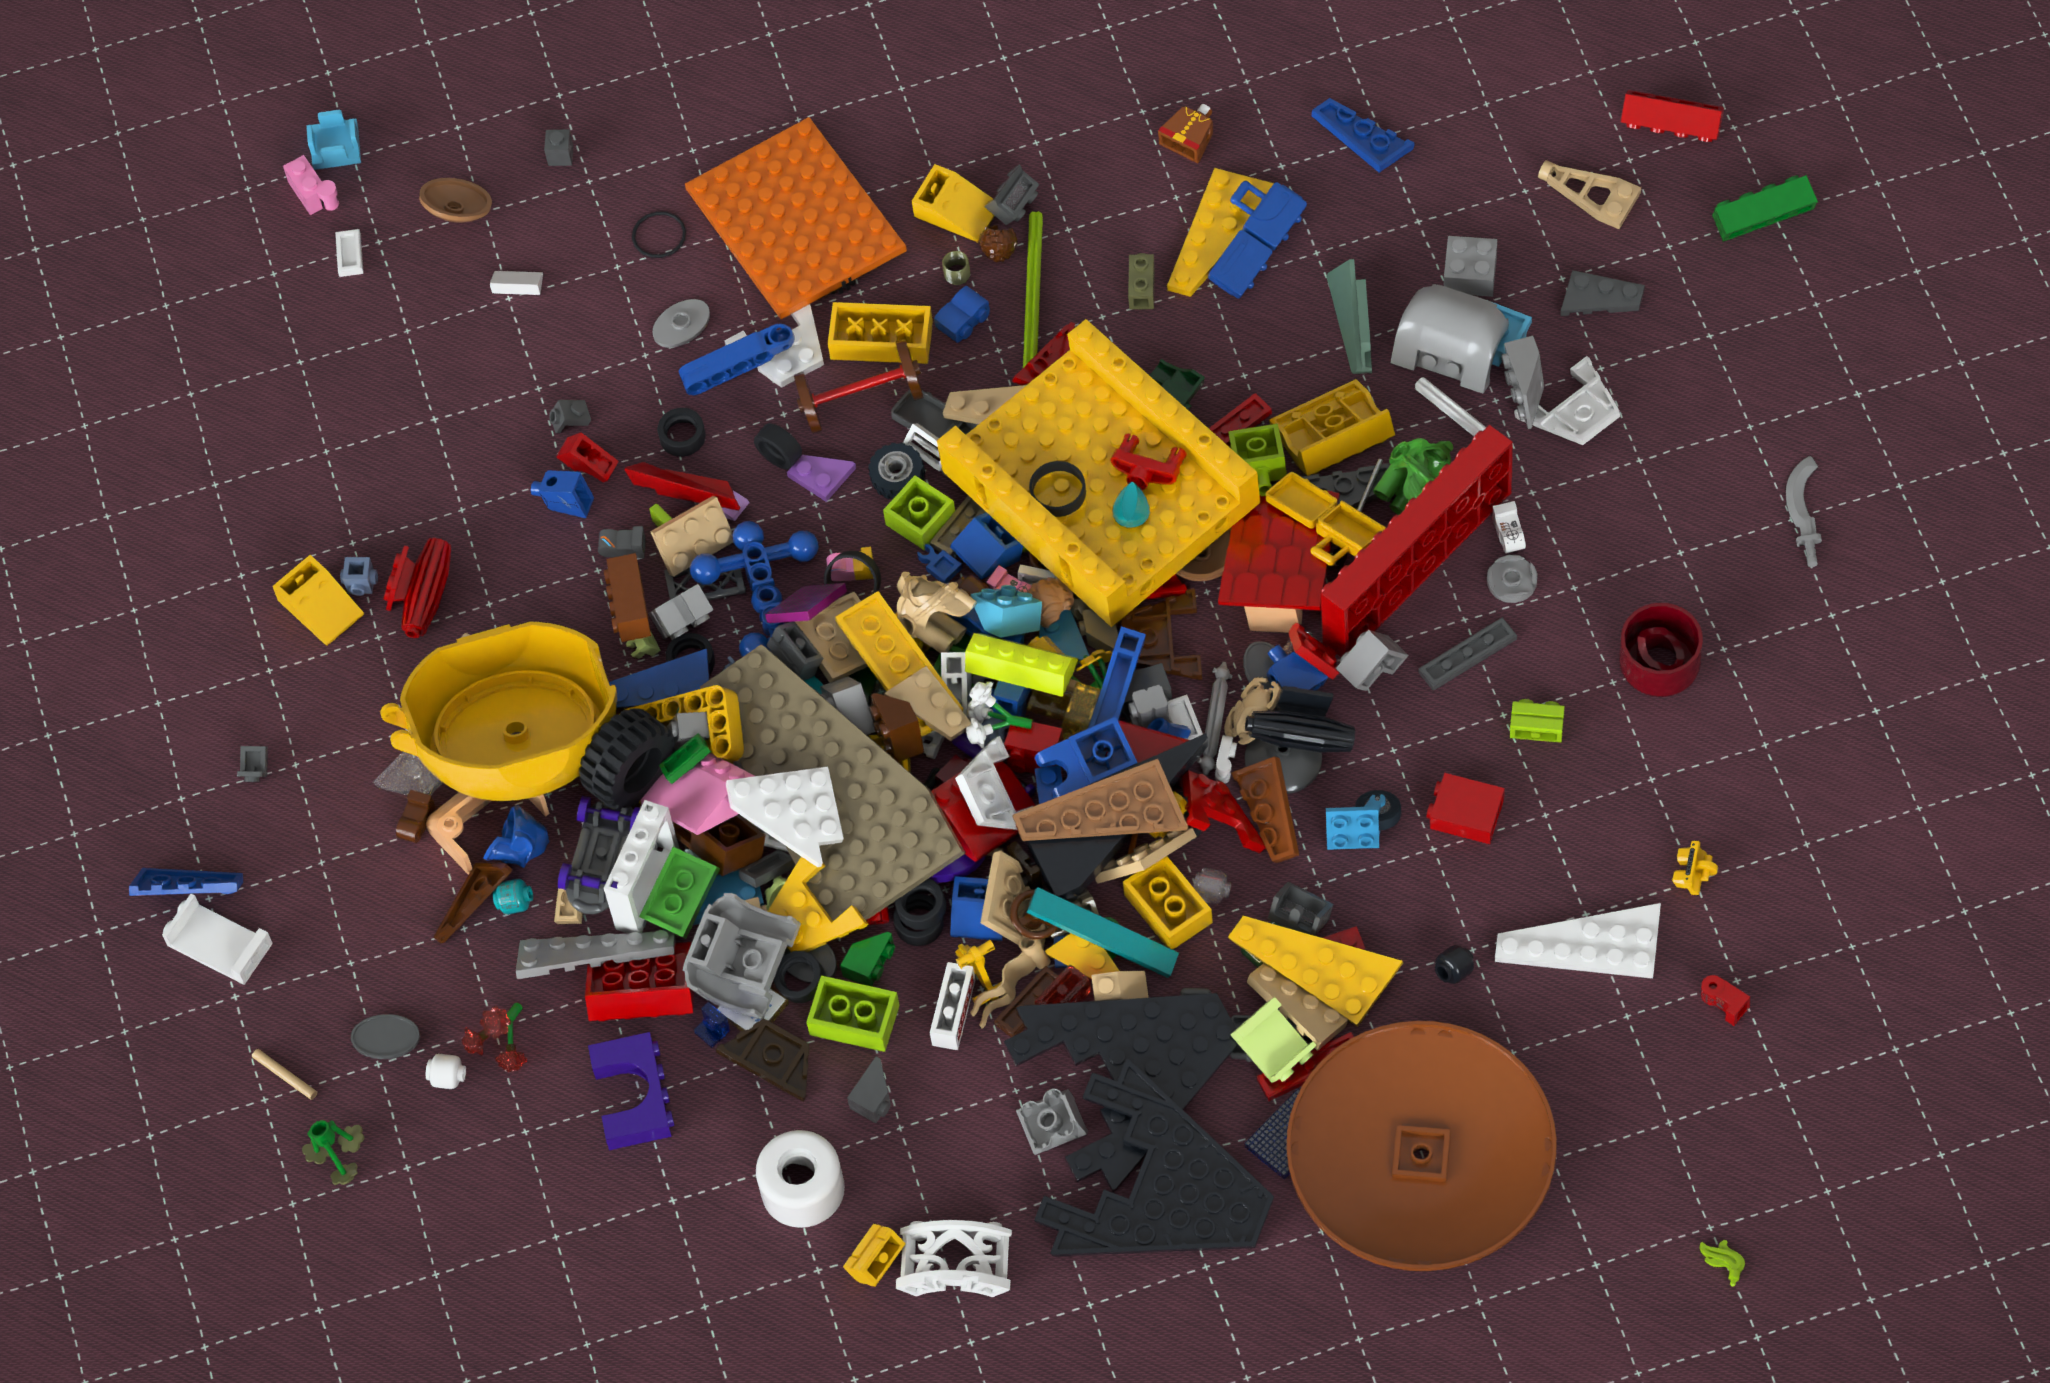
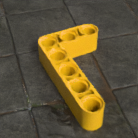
[625,685,744,762]

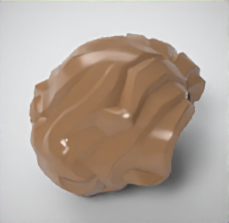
[1027,577,1074,628]

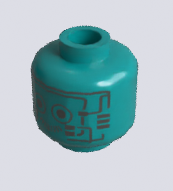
[493,879,533,915]

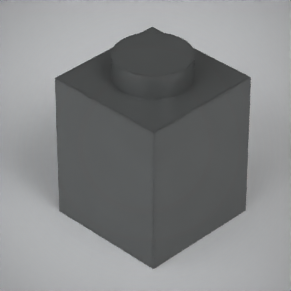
[544,129,574,166]

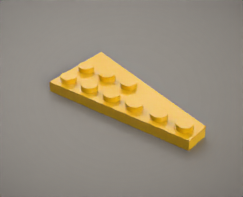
[1167,168,1274,297]

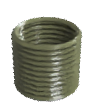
[942,251,970,285]

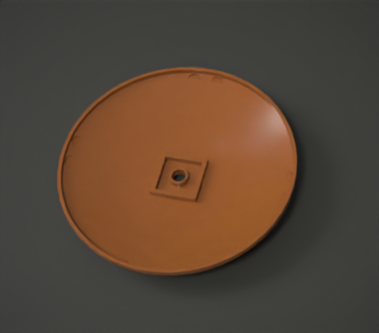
[1286,1021,1556,1271]

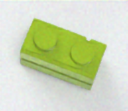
[1510,699,1565,743]

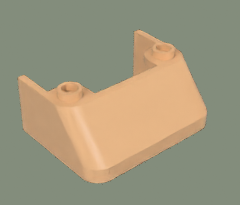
[426,792,550,875]

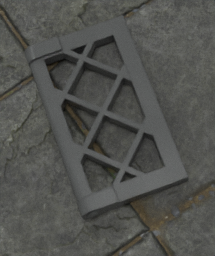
[664,568,746,601]

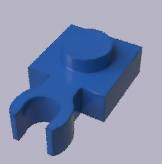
[917,544,962,584]

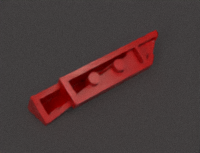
[624,462,740,511]

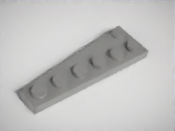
[516,930,676,979]

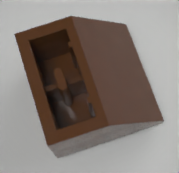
[870,693,924,762]

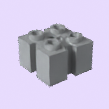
[648,584,713,640]

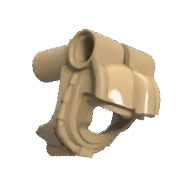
[897,572,977,654]

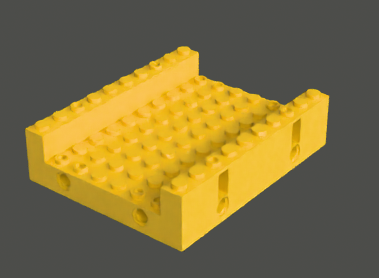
[937,319,1260,627]

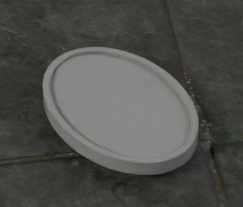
[652,299,710,348]

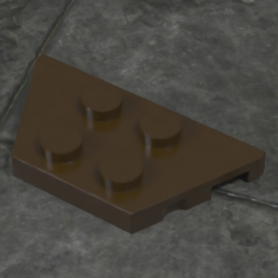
[716,1019,809,1102]

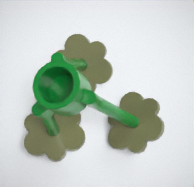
[302,1120,364,1185]

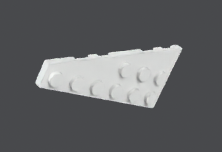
[1495,903,1661,978]

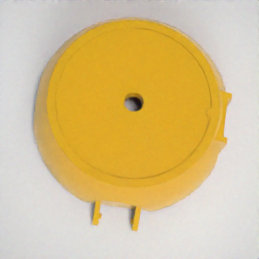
[380,622,617,801]

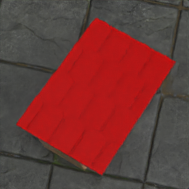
[1218,490,1340,633]

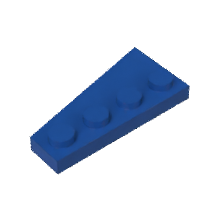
[609,648,710,708]

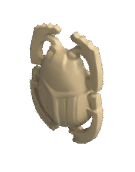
[1224,677,1282,745]

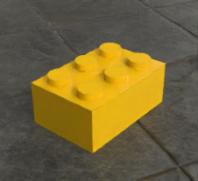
[1123,856,1213,950]

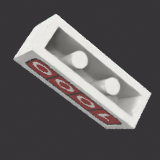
[930,962,975,1050]

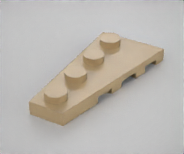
[1247,963,1348,1051]

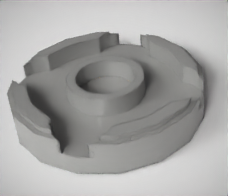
[1487,555,1537,603]

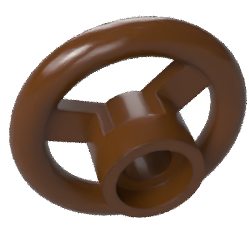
[1010,889,1058,939]

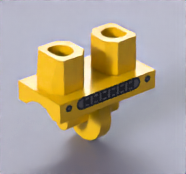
[1673,841,1718,895]

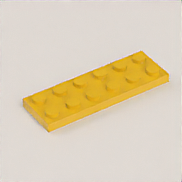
[835,591,963,737]

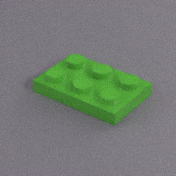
[639,847,720,939]

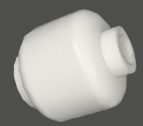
[426,1054,466,1089]

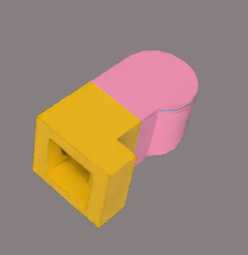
[826,547,874,581]

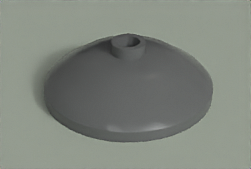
[1245,739,1322,794]

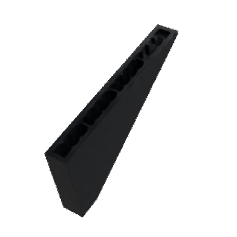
[1025,733,1208,903]

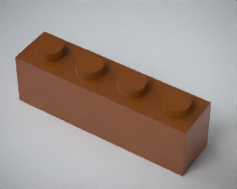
[603,553,651,642]

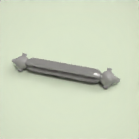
[1197,662,1232,776]

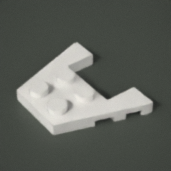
[724,304,824,388]
[1514,356,1620,445]
[955,736,1033,830]

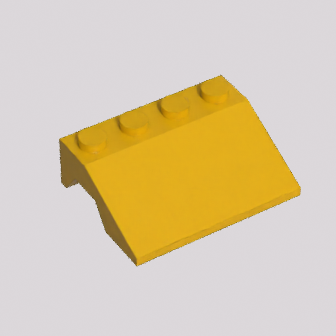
[1269,379,1395,476]

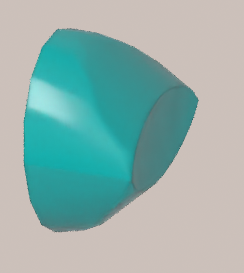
[1112,481,1150,528]

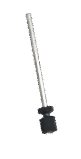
[1332,459,1383,568]

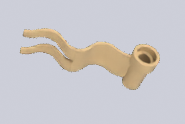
[970,936,1051,1029]

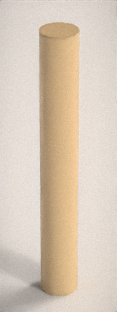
[252,1049,317,1100]

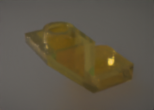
[1061,682,1101,740]

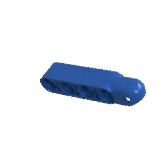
[679,324,795,395]

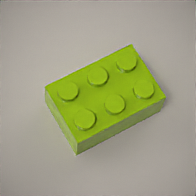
[807,976,900,1052]

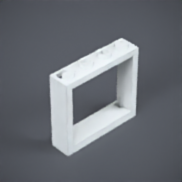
[604,800,680,933]

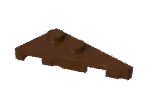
[433,863,513,943]

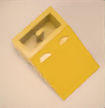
[912,164,994,243]
[273,555,364,646]

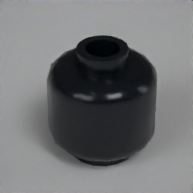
[1435,945,1474,984]

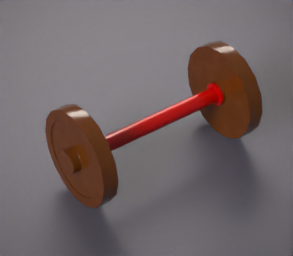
[794,339,924,433]

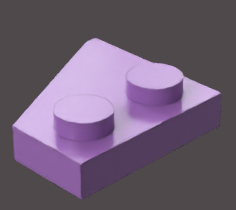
[787,455,856,502]

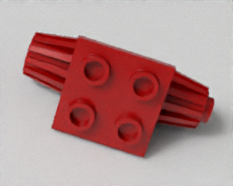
[383,538,451,638]

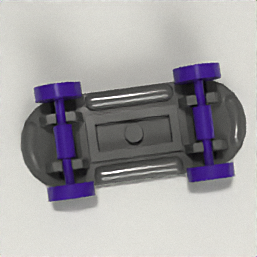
[558,796,641,914]

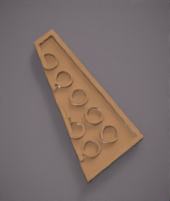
[1012,759,1188,841]

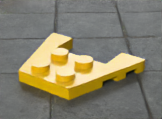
[767,856,869,952]

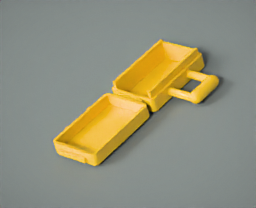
[1266,472,1386,566]

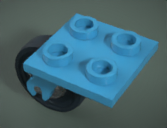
[1326,790,1401,850]

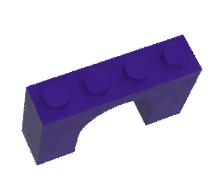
[588,1032,675,1150]

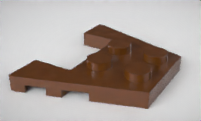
[1121,588,1202,680]

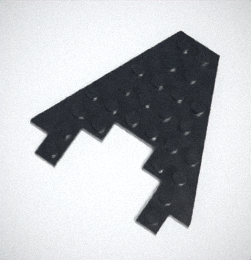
[1004,993,1239,1192]
[1034,1059,1274,1256]

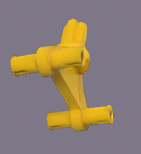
[955,940,1002,1006]

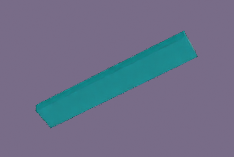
[1026,888,1179,978]

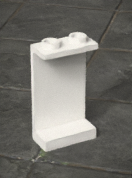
[162,894,273,985]

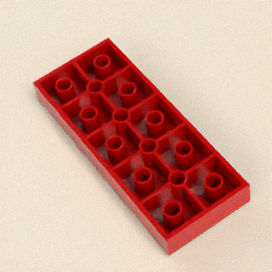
[1321,425,1513,657]

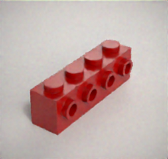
[1621,90,1724,142]

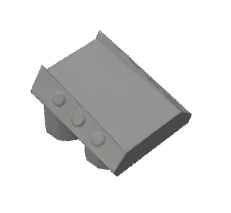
[1016,1088,1088,1155]

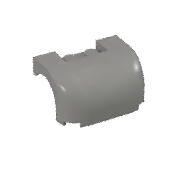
[1390,284,1509,393]
[683,893,801,1020]

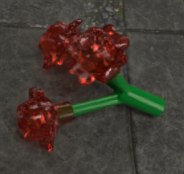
[461,1003,527,1072]

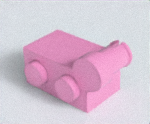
[283,155,339,215]

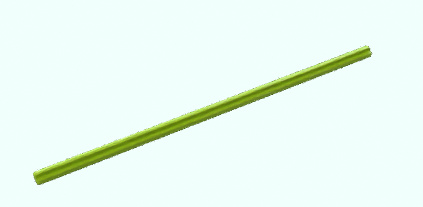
[1022,211,1043,553]

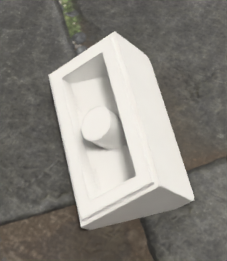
[490,271,543,295]

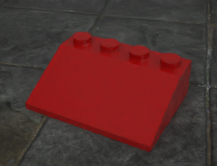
[931,761,1036,862]
[585,942,694,1021]

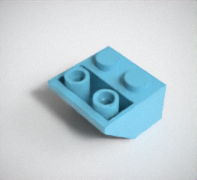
[971,585,1042,638]

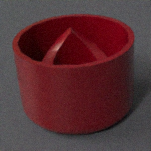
[1619,603,1703,697]

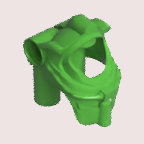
[1373,438,1453,515]

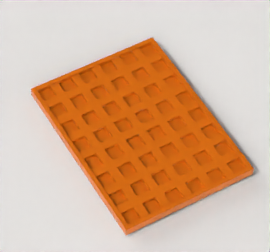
[685,117,907,319]

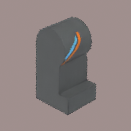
[598,526,646,558]

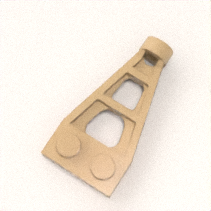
[1538,160,1641,229]

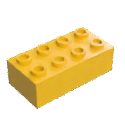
[828,302,933,364]

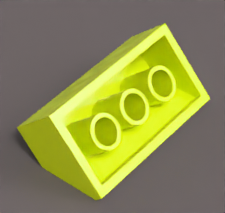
[965,633,1078,697]

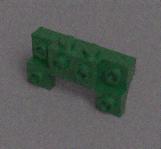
[1149,359,1205,411]

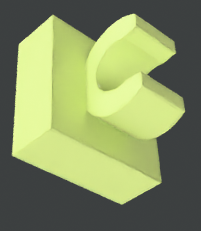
[626,632,660,659]

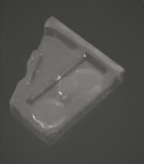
[373,751,443,796]

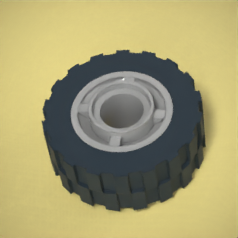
[868,443,925,499]

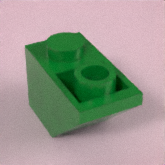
[840,932,895,987]

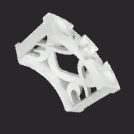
[896,1220,1012,1297]

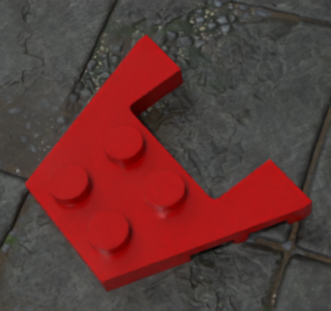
[1182,770,1266,853]

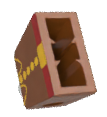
[1158,104,1213,164]

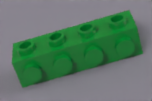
[1712,175,1818,242]

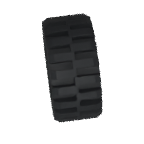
[579,708,675,809]

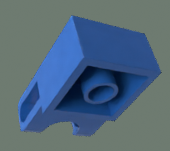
[1034,716,1138,799]

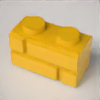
[843,1224,905,1287]

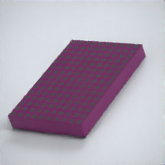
[765,583,847,623]

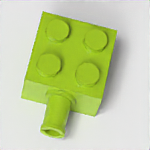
[1228,424,1287,496]

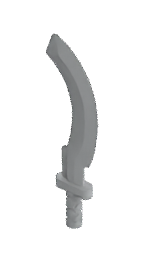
[1786,456,1822,567]

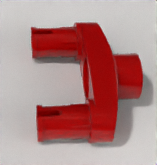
[1110,433,1187,490]

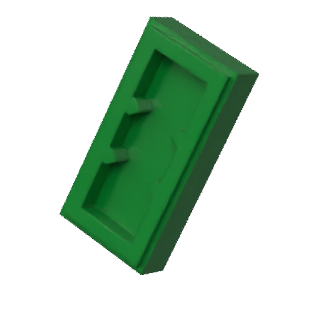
[659,733,711,784]

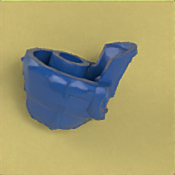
[483,805,550,868]

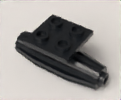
[1245,686,1355,753]

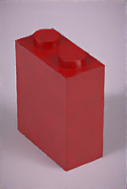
[1426,773,1505,844]

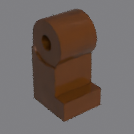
[396,789,435,843]

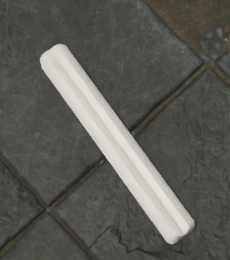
[1415,377,1486,436]

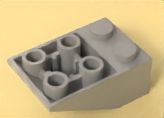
[1502,336,1544,429]

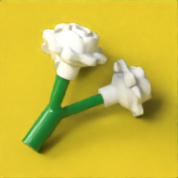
[966,682,1033,748]

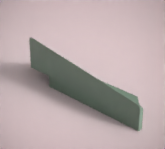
[1326,259,1372,374]

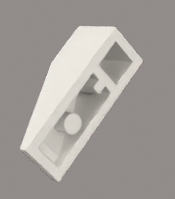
[941,652,972,719]

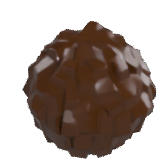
[979,225,1018,262]

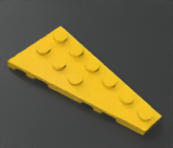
[1228,916,1403,1027]

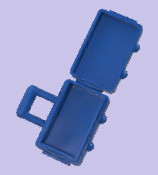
[1208,181,1307,299]

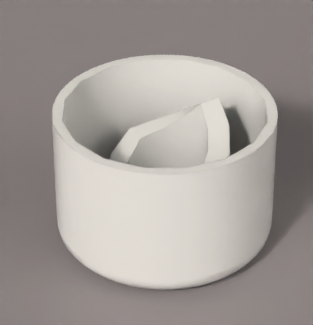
[756,1130,845,1227]

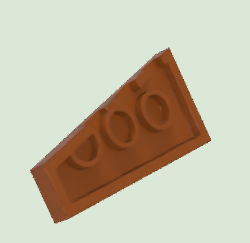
[1231,756,1299,863]

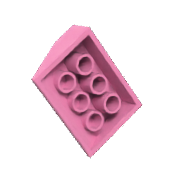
[640,753,754,835]

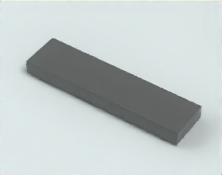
[1418,617,1517,691]

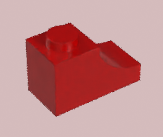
[556,432,619,482]

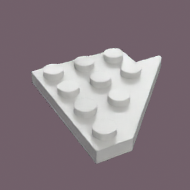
[726,767,844,867]

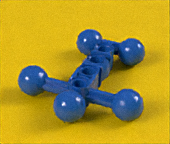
[690,521,819,657]

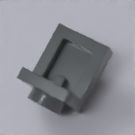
[549,400,591,433]
[237,746,268,782]

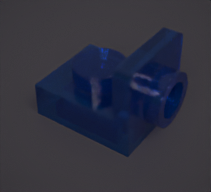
[694,1001,731,1048]

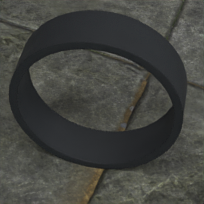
[1029,461,1086,517]
[824,551,881,601]

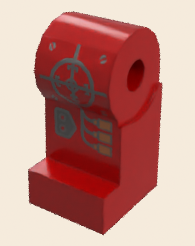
[1701,975,1750,1026]

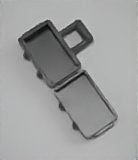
[891,389,978,477]

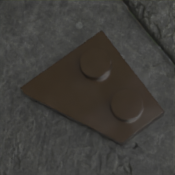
[1007,841,1043,890]

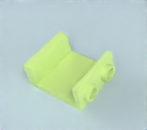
[1230,997,1317,1083]

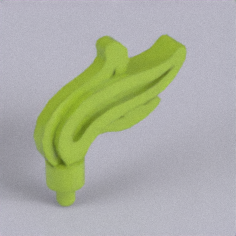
[1700,1240,1745,1287]

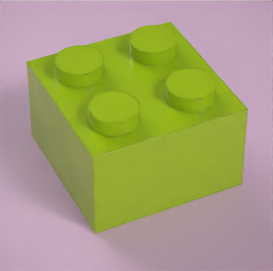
[883,475,955,551]

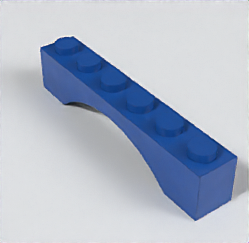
[1088,626,1146,758]

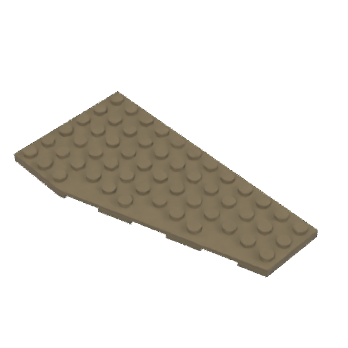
[700,644,965,939]

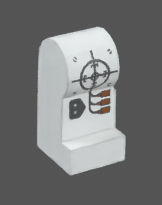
[1492,501,1526,553]

